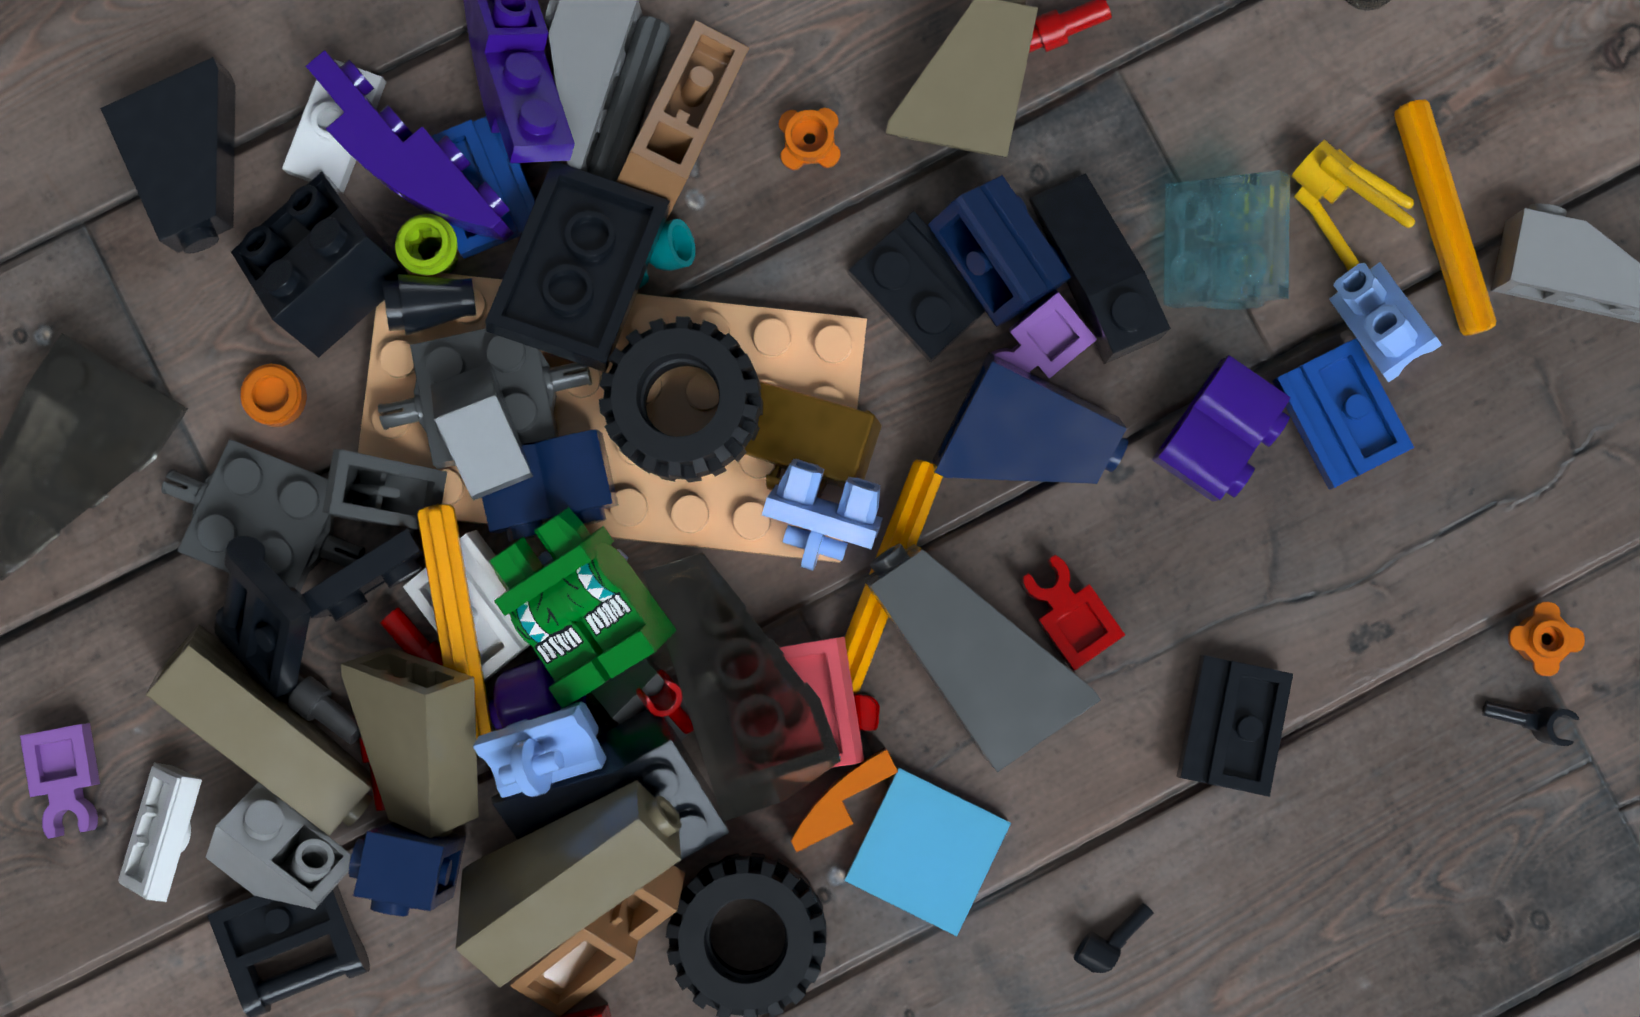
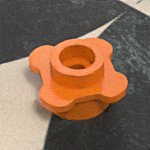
[779,108,841,170]
[1508,602,1585,676]

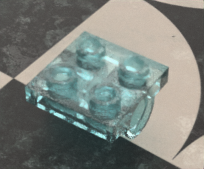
[1164,170,1290,310]

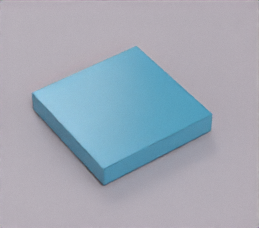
[844,767,1011,936]

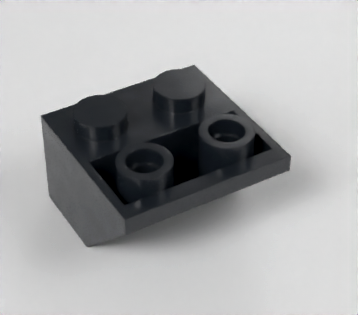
[231,171,409,358]

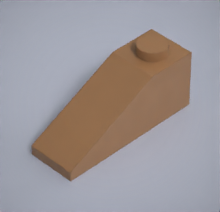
[616,20,749,218]

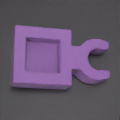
[992,290,1097,379]
[20,723,100,839]

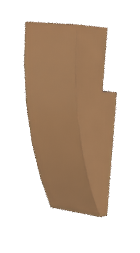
[510,865,685,1016]

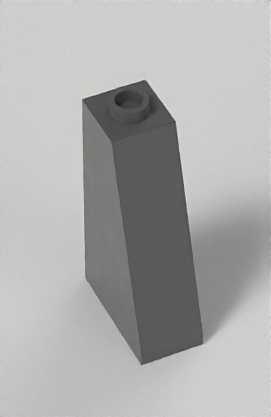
[863,543,1101,772]

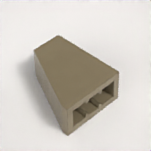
[886,0,1038,158]
[341,647,479,838]

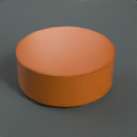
[240,364,307,427]

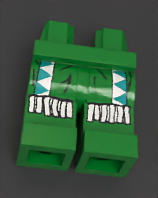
[489,507,677,709]

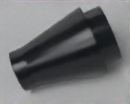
[383,274,476,336]

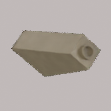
[146,624,373,836]
[456,780,682,987]

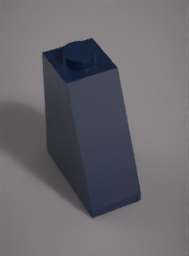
[932,352,1128,484]

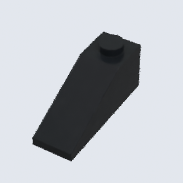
[1029,173,1171,364]

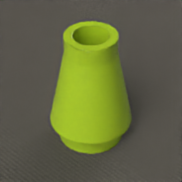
[395,214,458,276]

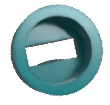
[649,219,696,271]

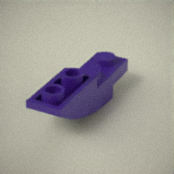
[463,0,575,163]
[306,50,514,241]

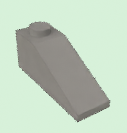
[544,0,643,172]
[1491,204,1640,323]

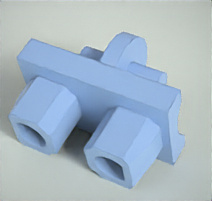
[1329,262,1442,382]
[762,459,883,571]
[473,701,607,798]

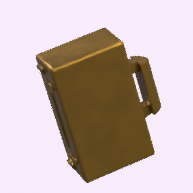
[745,382,882,498]

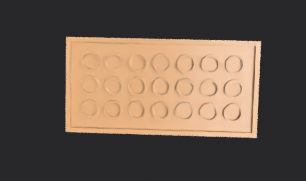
[358,269,867,563]

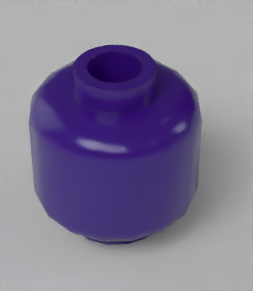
[489,658,587,730]

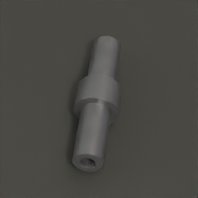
[284,675,361,744]

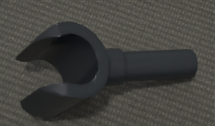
[1482,701,1579,746]
[1074,903,1154,973]

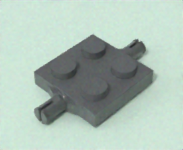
[378,328,592,469]
[161,439,365,592]

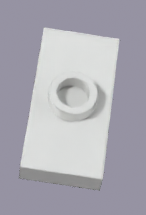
[282,60,386,194]
[118,763,202,902]

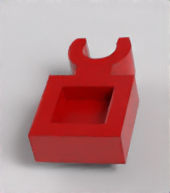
[1021,555,1126,671]

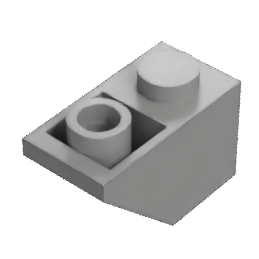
[205,782,352,909]

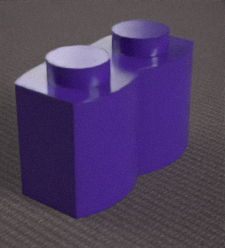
[1152,355,1291,502]

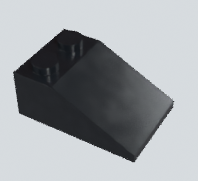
[491,709,729,860]

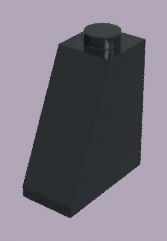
[100,57,236,254]

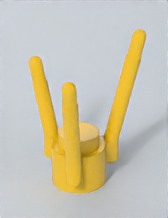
[1291,140,1415,271]

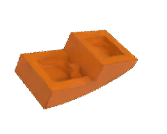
[791,747,898,853]

